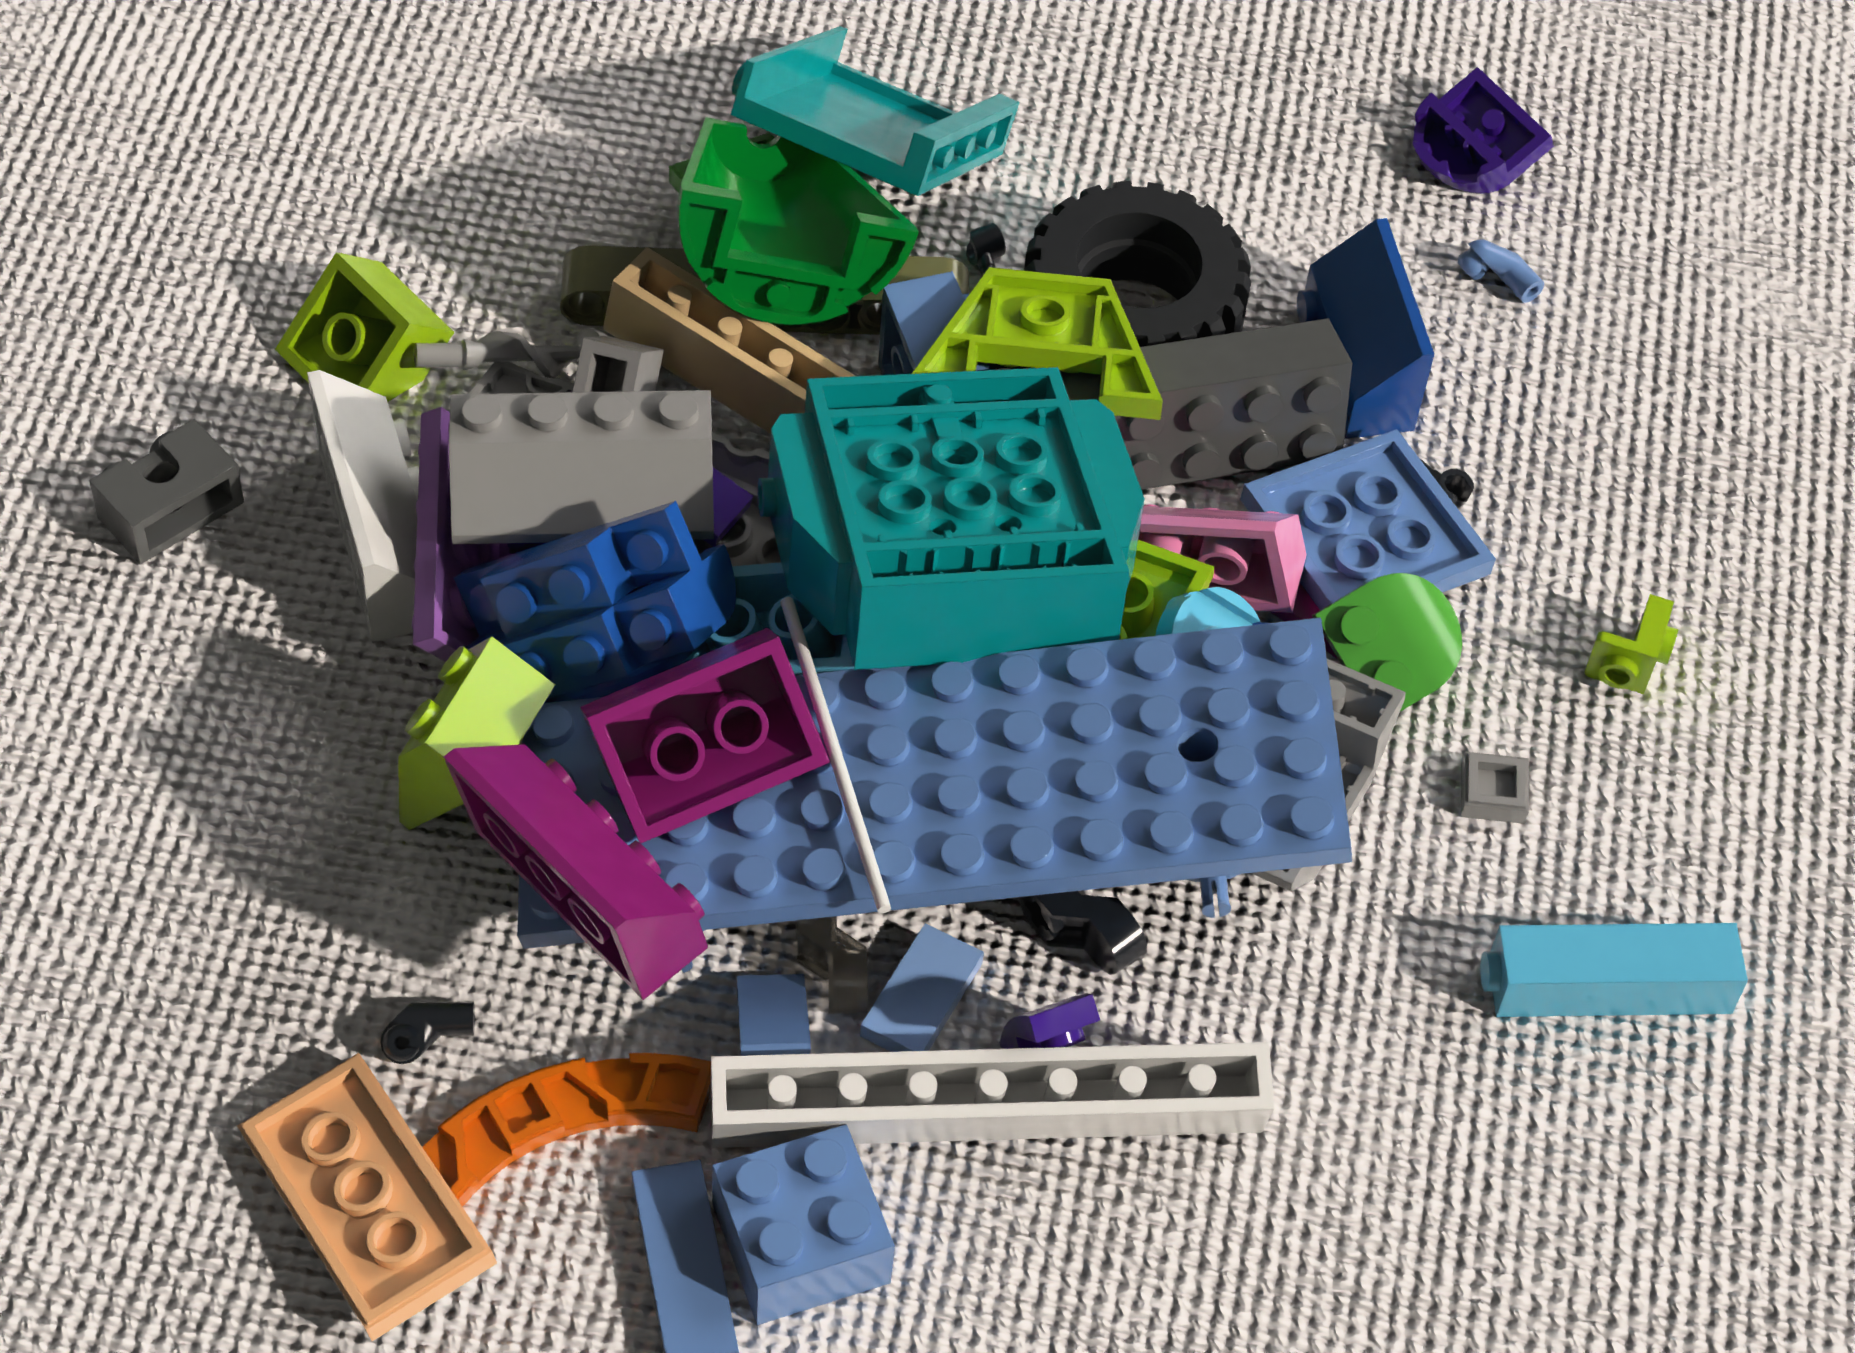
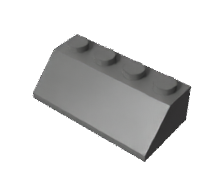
[449,390,714,544]

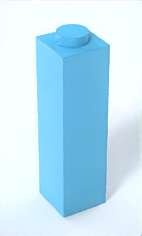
[1480,923,1748,1017]

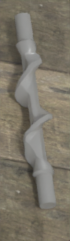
[414,328,665,378]

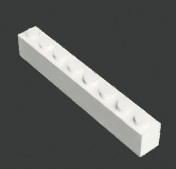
[711,1042,1275,1148]

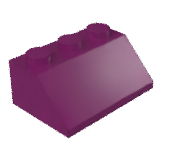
[580,628,830,843]

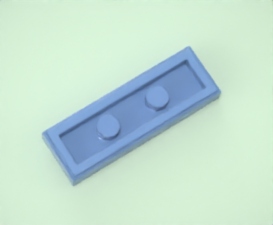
[631,1160,739,1353]

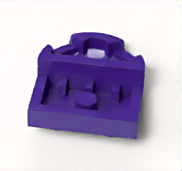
[1412,67,1554,194]

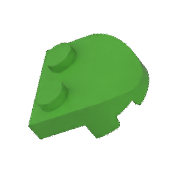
[1312,573,1462,712]

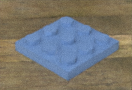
[1240,429,1496,610]

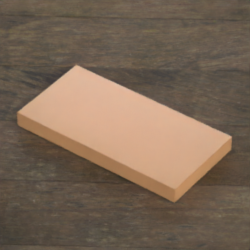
[237,1053,497,1341]

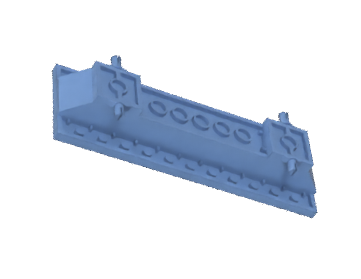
[517,618,1352,973]

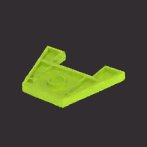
[912,267,1163,420]

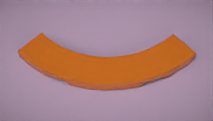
[422,1053,711,1207]

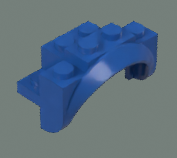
[454,501,736,703]

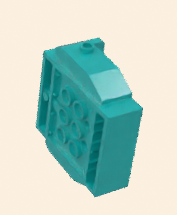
[757,367,1145,670]

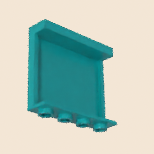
[731,26,1020,196]

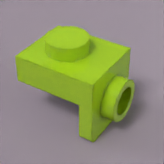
[1584,594,1679,694]

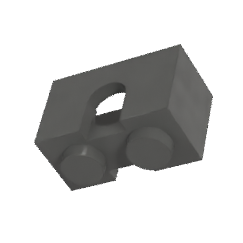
[89,419,244,565]

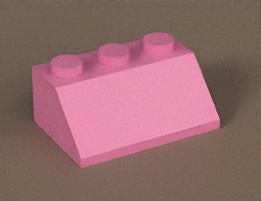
[1138,504,1307,613]

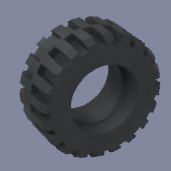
[1024,181,1252,347]

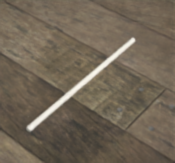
[780,597,891,914]

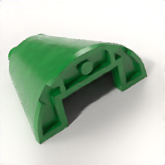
[677,117,919,325]

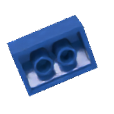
[1297,218,1434,439]

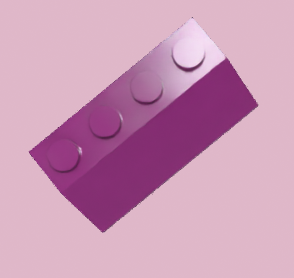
[444,744,708,1000]

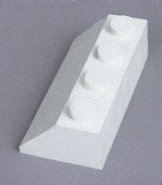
[307,370,419,642]

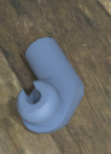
[1458,239,1545,303]

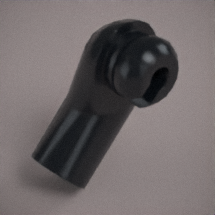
[380,1001,475,1064]

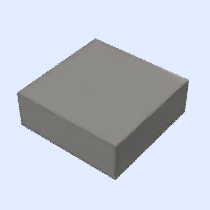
[1461,752,1529,824]

